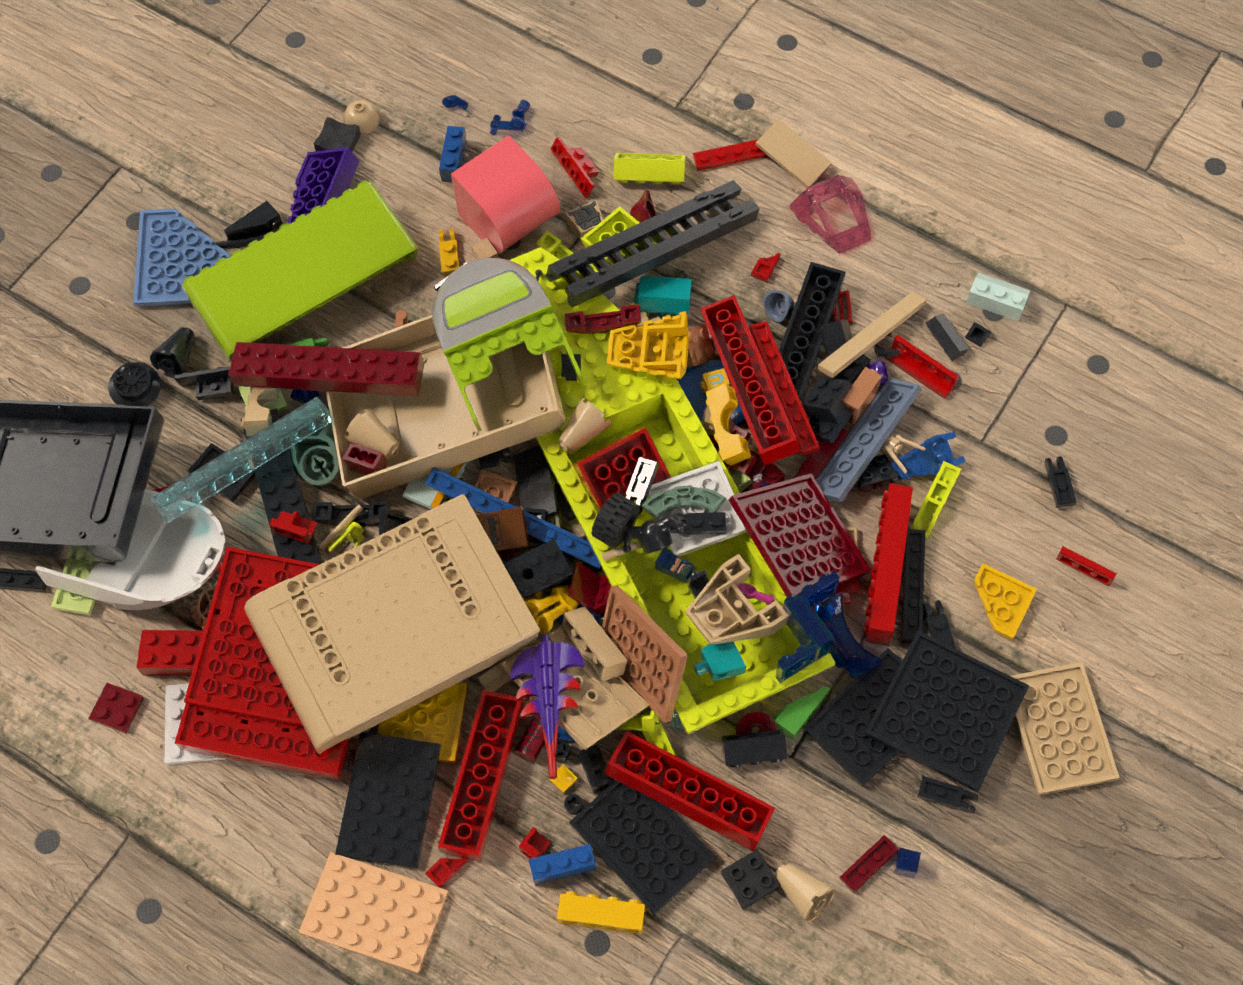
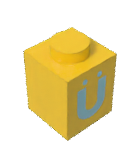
[700,368,730,393]

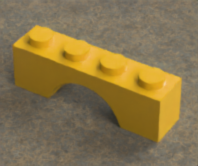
[706,383,751,466]

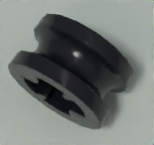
[564,794,583,815]

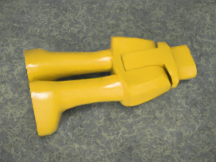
[525,585,580,635]

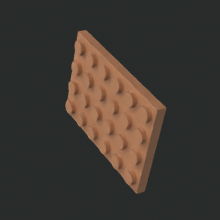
[602,585,688,723]

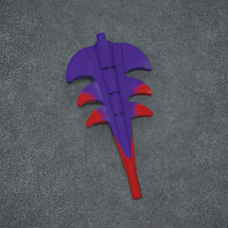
[510,634,585,779]

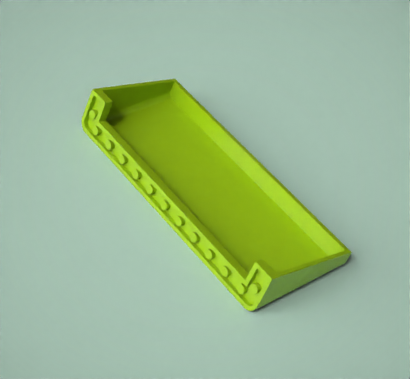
[182,180,419,363]

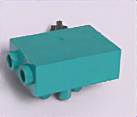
[634,270,692,318]

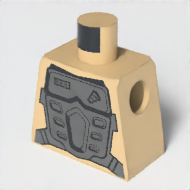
[566,200,603,240]

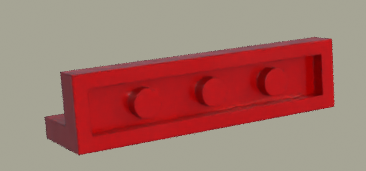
[884,335,959,399]

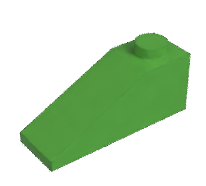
[773,686,830,741]

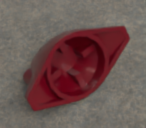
[630,190,656,223]

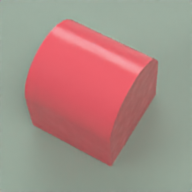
[451,135,560,253]

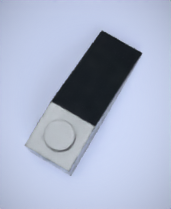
[224,200,283,240]

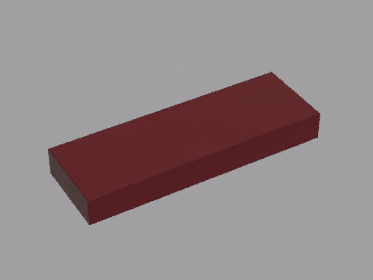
[839,835,899,893]

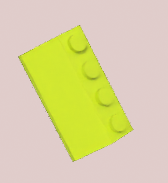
[614,153,685,185]

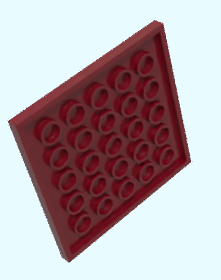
[728,474,872,601]

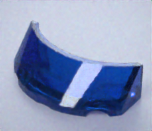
[814,592,883,677]

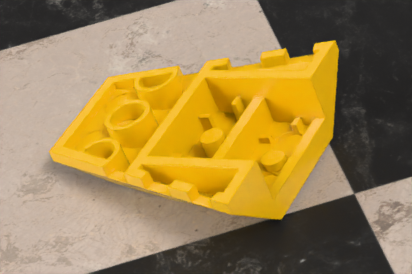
[607,311,689,379]

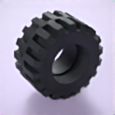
[592,493,639,548]

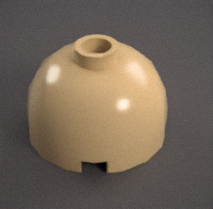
[344,99,379,135]

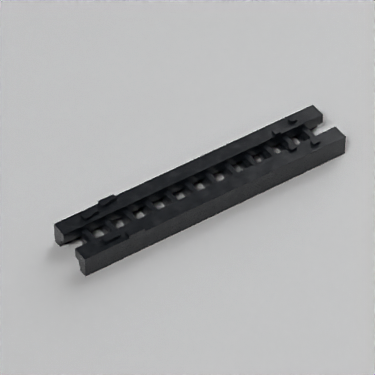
[546,180,760,308]

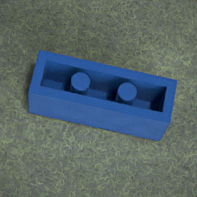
[439,126,467,182]
[529,844,596,886]

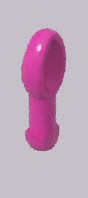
[737,583,775,605]

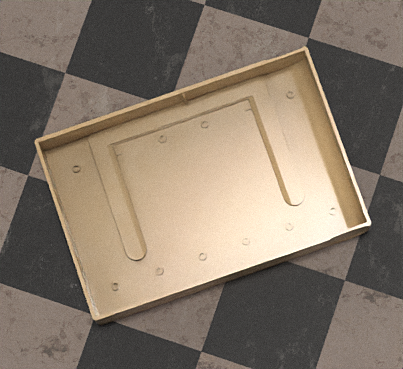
[326,315,566,500]
[244,494,540,754]

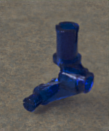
[490,100,530,135]

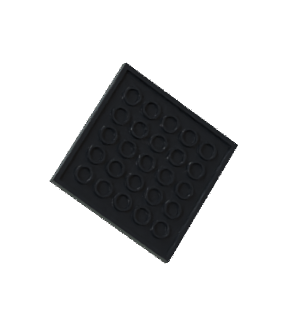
[865,630,1030,793]

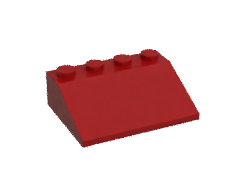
[573,427,671,510]

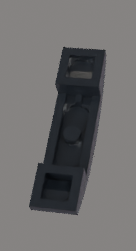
[312,501,390,526]

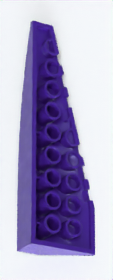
[288,147,360,224]

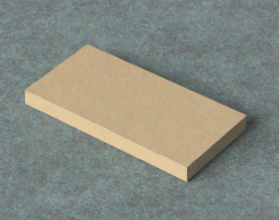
[755,119,832,189]

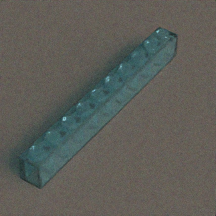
[150,397,331,524]

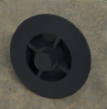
[108,362,161,407]

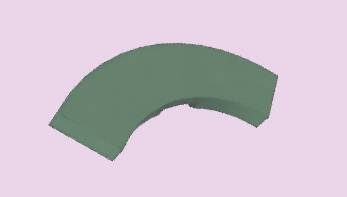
[642,486,726,520]

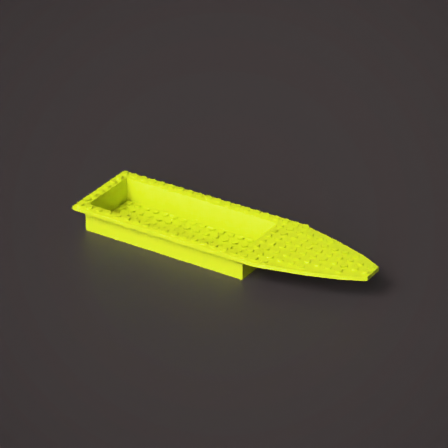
[510,247,835,734]

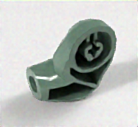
[286,405,340,487]

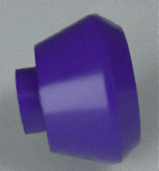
[868,360,888,385]

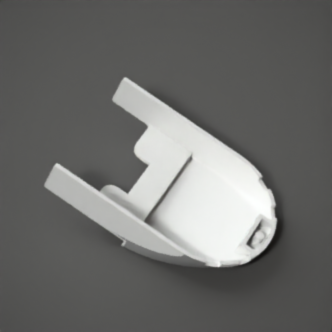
[35,489,225,610]

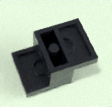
[802,376,852,444]

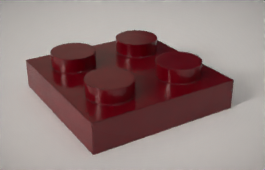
[88,683,144,734]

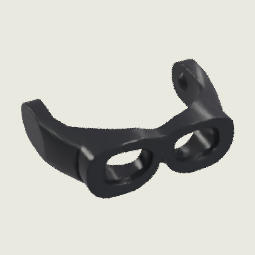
[873,332,901,358]

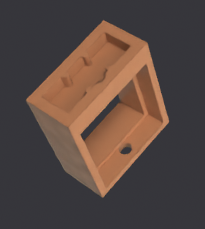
[843,367,882,426]

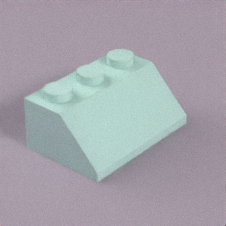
[966,273,1031,321]

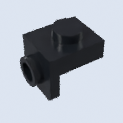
[561,354,581,381]
[687,570,709,599]

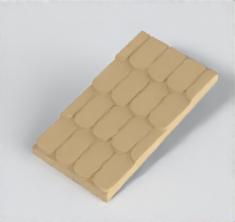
[500,625,650,750]

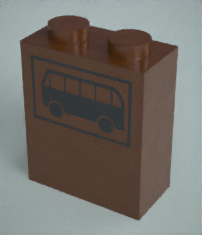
[476,507,530,553]

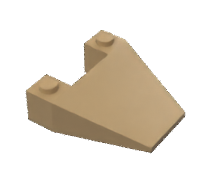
[685,554,789,645]

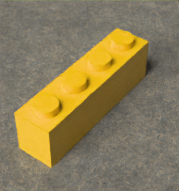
[557,891,645,934]

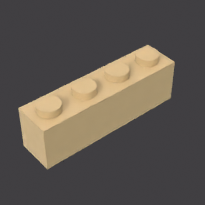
[561,607,627,681]

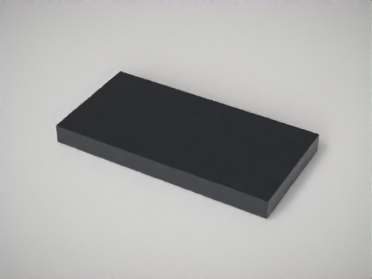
[513,445,560,519]

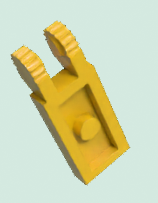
[439,228,459,275]

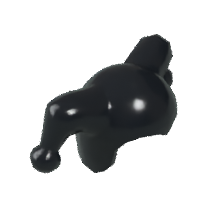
[622,516,685,554]

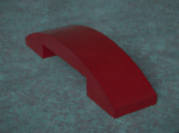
[565,304,641,334]

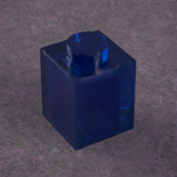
[893,847,921,879]

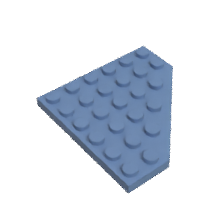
[133,208,231,307]

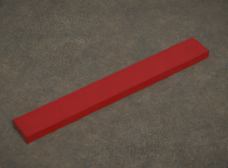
[749,321,820,456]

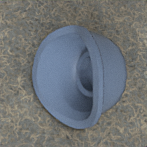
[763,290,794,322]

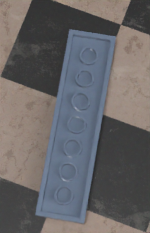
[816,378,921,503]

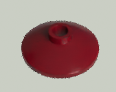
[736,711,777,735]

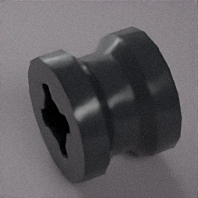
[556,739,570,763]

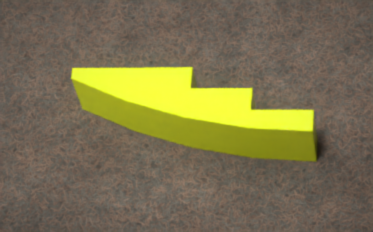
[910,461,962,538]

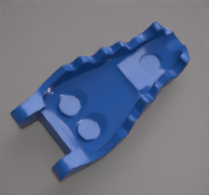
[892,431,966,480]

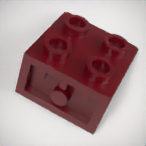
[568,563,611,614]

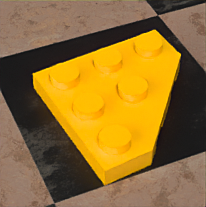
[974,563,1037,641]

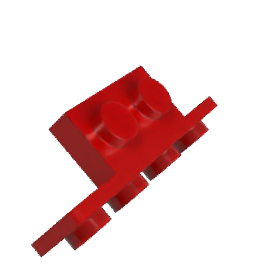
[550,137,599,198]

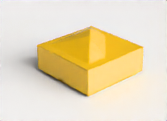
[549,764,578,794]

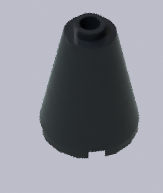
[150,327,195,378]

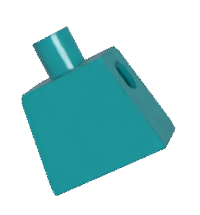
[693,641,746,681]

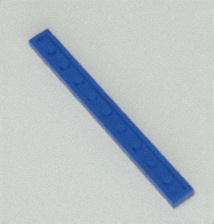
[425,467,601,569]

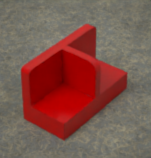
[269,511,317,544]

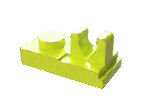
[643,723,677,756]

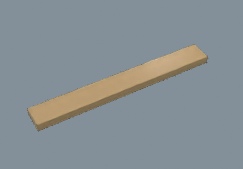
[818,292,927,378]

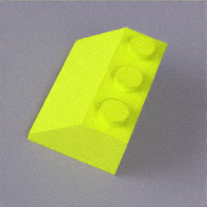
[581,206,640,265]

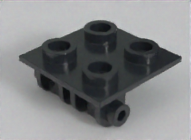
[858,454,898,492]

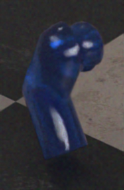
[442,95,469,110]

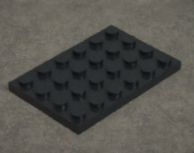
[803,648,902,787]
[335,732,442,869]
[569,780,716,916]

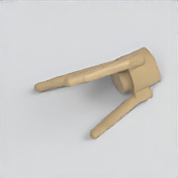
[883,434,925,474]

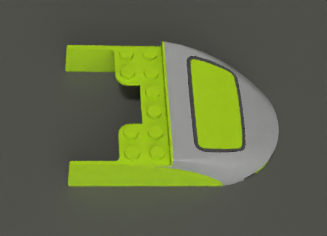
[432,258,585,432]

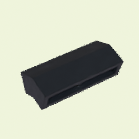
[925,314,969,361]

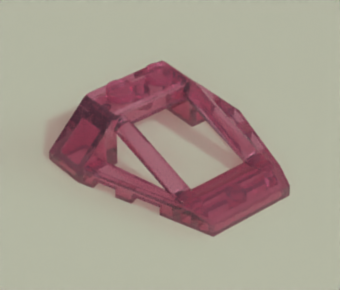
[790,175,871,254]

